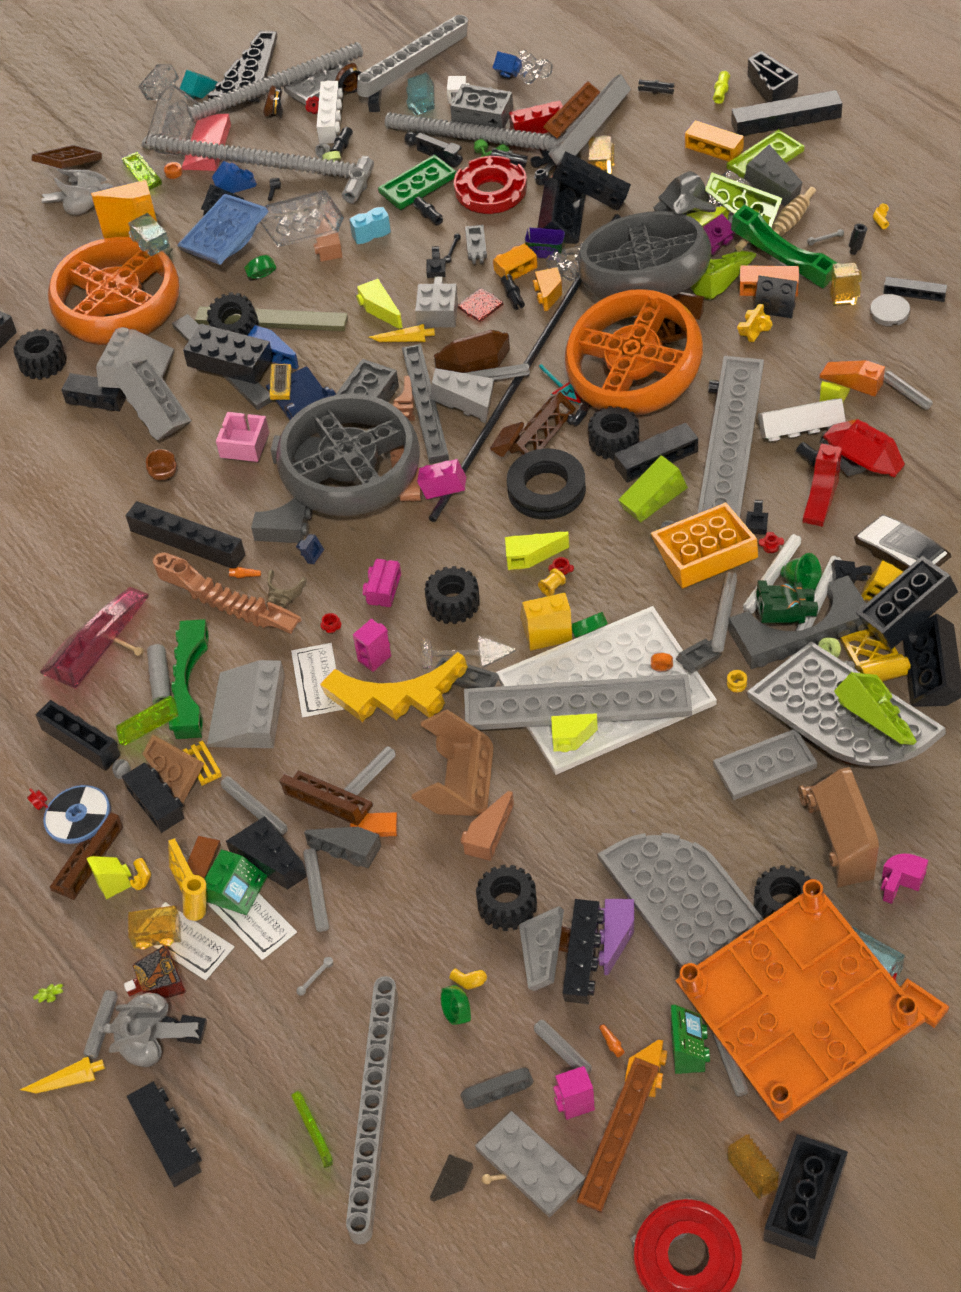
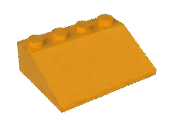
[91,180,164,250]
[651,503,758,589]

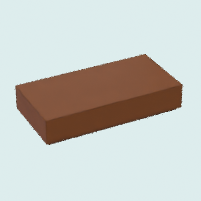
[187,836,221,879]

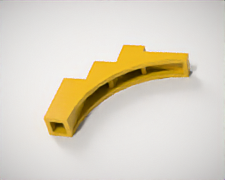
[320,652,468,722]

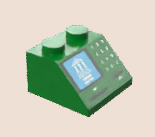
[204,849,267,915]
[671,1005,710,1074]

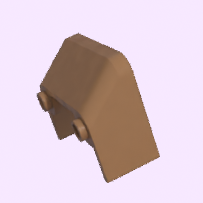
[411,709,493,816]
[807,767,879,888]

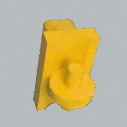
[737,304,773,342]

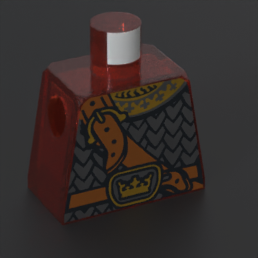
[124,945,186,999]

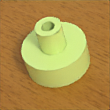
[322,151,341,162]
[818,638,841,657]

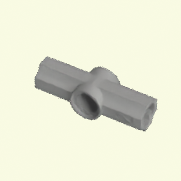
[342,156,374,204]

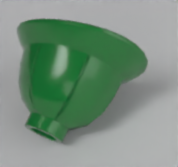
[781,553,822,591]

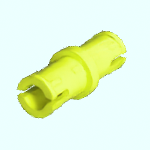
[713,71,730,104]

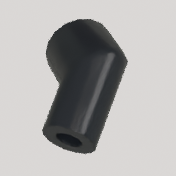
[567,402,590,426]

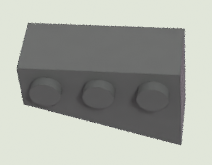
[744,144,803,206]

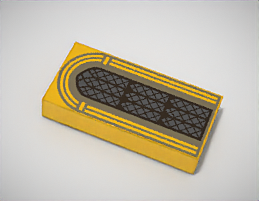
[270,364,292,400]

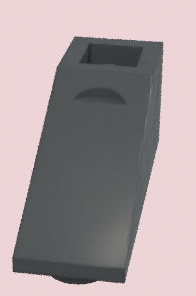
[304,827,381,869]

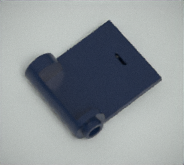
[266,366,336,421]

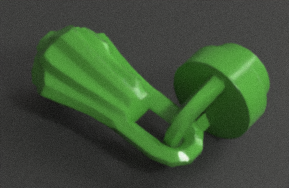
[474,139,509,157]

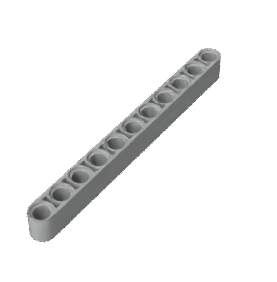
[346,976,398,1244]

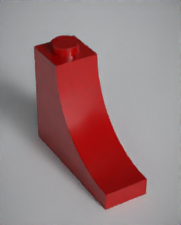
[802,443,842,527]

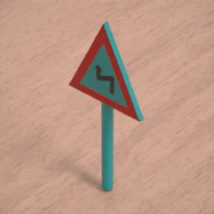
[539,364,581,405]

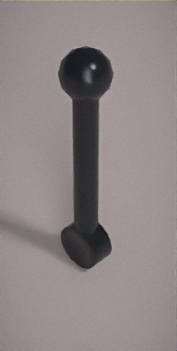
[444,233,461,263]

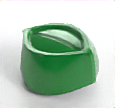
[244,255,277,279]
[572,612,608,638]
[440,985,471,1025]

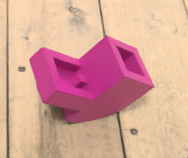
[881,853,929,904]

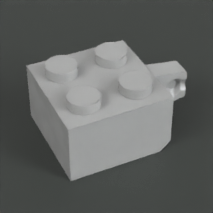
[415,277,458,328]

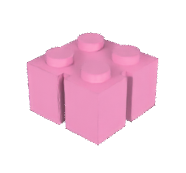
[216,412,269,462]

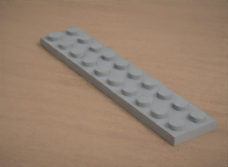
[698,356,764,518]
[464,674,692,730]

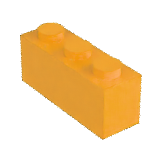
[685,120,744,162]

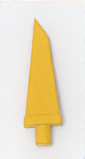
[369,324,435,342]
[20,1057,105,1094]

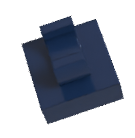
[296,534,324,564]

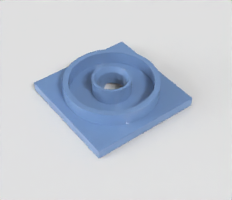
[177,194,269,265]

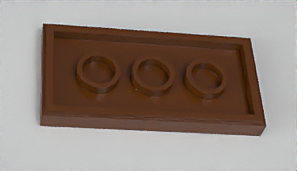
[32,145,102,169]

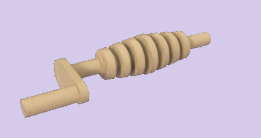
[735,187,816,252]

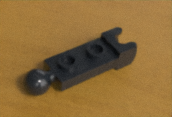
[404,132,463,168]

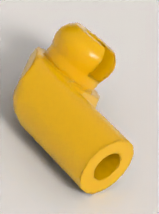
[873,203,889,229]
[130,858,151,890]
[449,968,487,990]

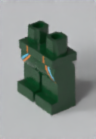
[755,580,818,623]

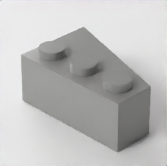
[430,368,494,424]

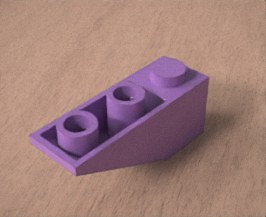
[599,899,634,975]

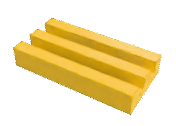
[183,740,222,786]

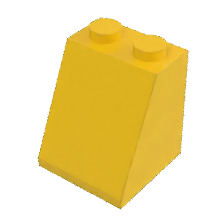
[520,593,572,651]

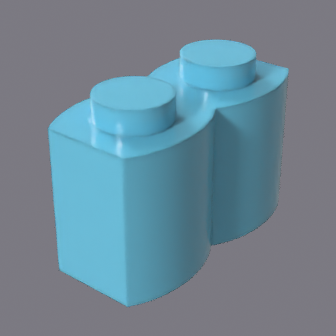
[349,207,391,244]

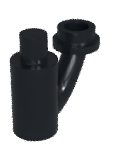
[849,223,868,255]

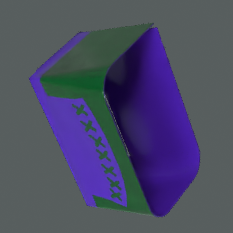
[525,227,565,260]

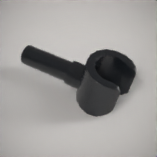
[268,178,281,201]

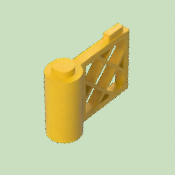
[840,629,910,682]
[168,838,206,921]

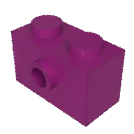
[703,214,735,256]

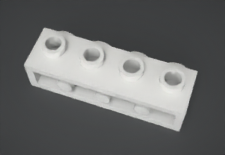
[317,81,343,144]
[758,399,846,441]

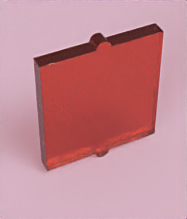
[458,288,504,322]

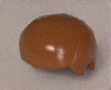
[146,449,177,481]

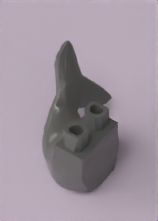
[653,171,716,216]

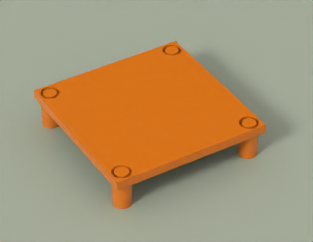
[675,879,925,1123]

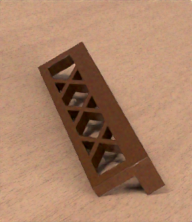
[508,391,576,455]
[279,770,373,826]
[49,812,123,900]

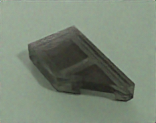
[430,1154,473,1202]

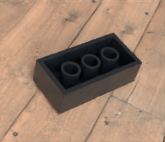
[183,324,273,384]
[763,1134,848,1259]

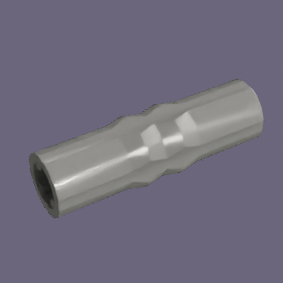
[147,644,171,707]

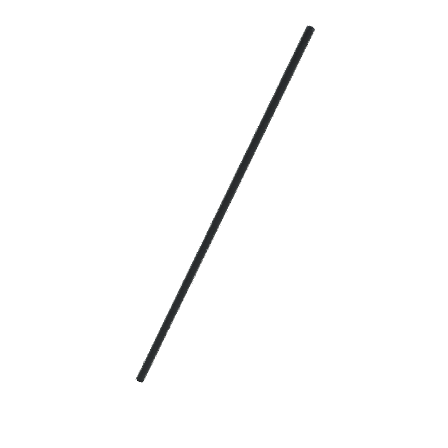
[429,214,621,522]

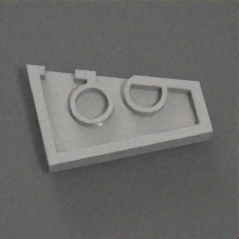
[519,906,564,991]

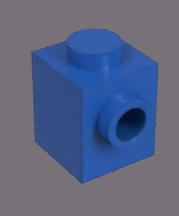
[492,51,522,78]

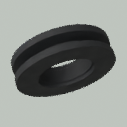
[507,448,586,520]

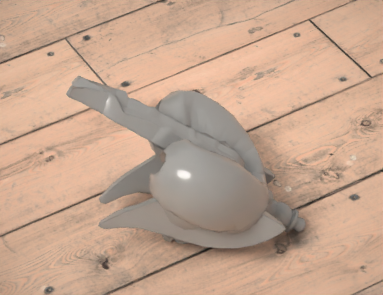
[42,168,113,215]
[98,993,199,1067]

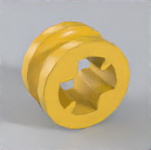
[727,670,747,693]

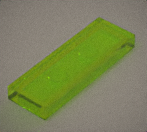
[122,152,162,190]
[116,695,179,746]
[291,1091,333,1168]

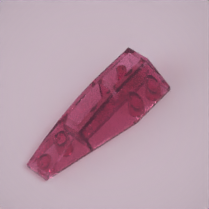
[40,587,149,689]

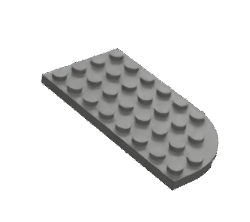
[747,641,946,766]
[598,833,764,968]

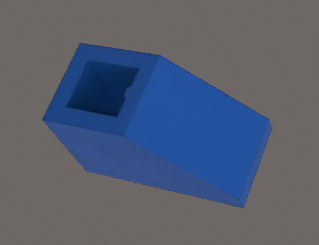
[212,161,257,193]

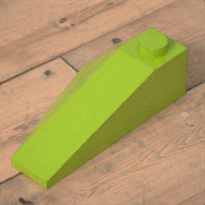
[705,172,782,227]
[690,251,756,299]
[834,672,917,745]

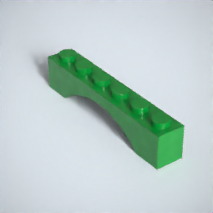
[731,204,838,289]
[169,619,209,739]

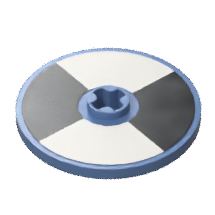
[43,785,111,844]

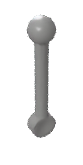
[807,229,844,245]
[296,957,333,996]

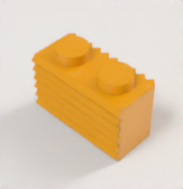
[493,243,538,280]

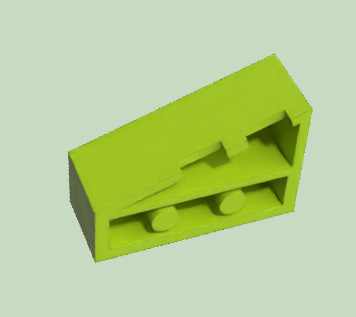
[618,455,688,523]

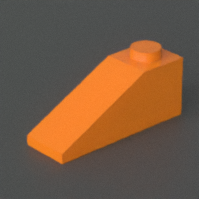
[820,360,885,397]

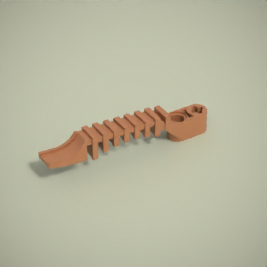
[390,376,422,501]
[153,553,301,634]

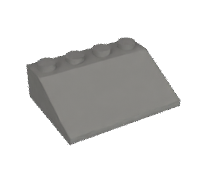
[96,327,174,388]
[207,660,285,748]

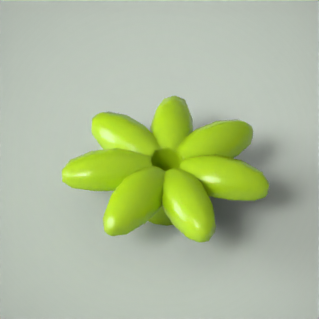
[33,984,63,1003]

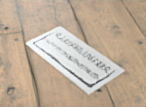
[291,643,344,717]
[206,894,297,960]
[136,902,235,980]

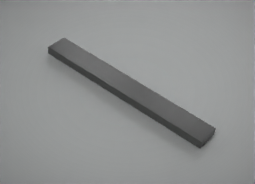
[172,314,273,410]
[402,344,449,464]

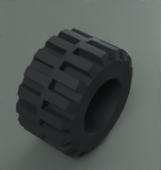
[207,292,259,335]
[13,329,66,379]
[588,406,640,460]
[424,566,480,624]
[476,864,537,931]
[754,865,811,919]

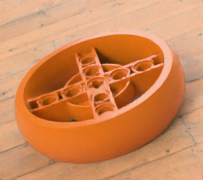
[48,237,179,345]
[565,289,703,416]

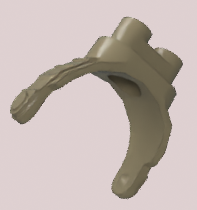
[267,570,307,608]

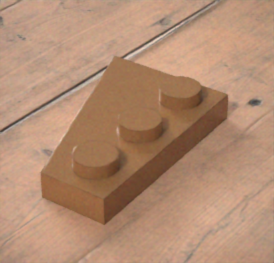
[142,735,204,803]

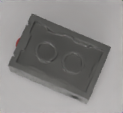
[450,84,513,129]
[336,359,399,426]

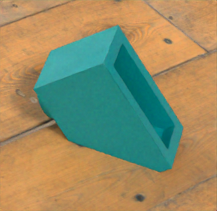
[179,70,218,99]

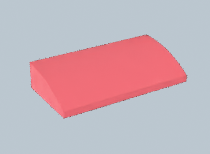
[182,114,231,171]

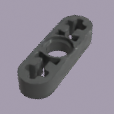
[460,1068,534,1109]

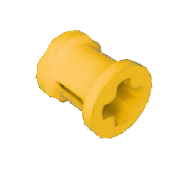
[538,569,566,596]

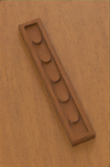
[544,81,600,139]
[577,1057,659,1213]

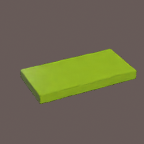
[727,129,805,179]

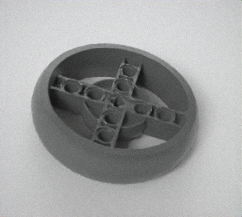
[578,211,711,299]
[276,394,420,516]

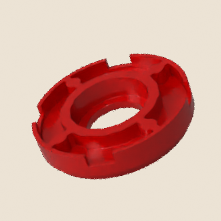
[454,156,527,214]
[633,1199,742,1292]

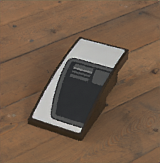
[854,514,952,572]

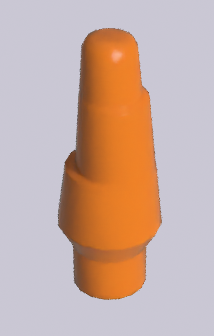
[229,567,261,579]
[599,1024,625,1057]

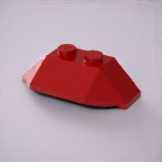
[823,419,905,477]

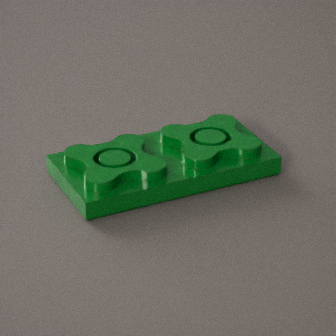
[378,155,457,210]

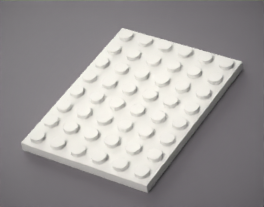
[496,606,717,775]

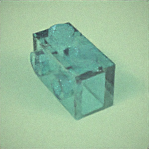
[406,72,435,115]
[128,213,170,256]

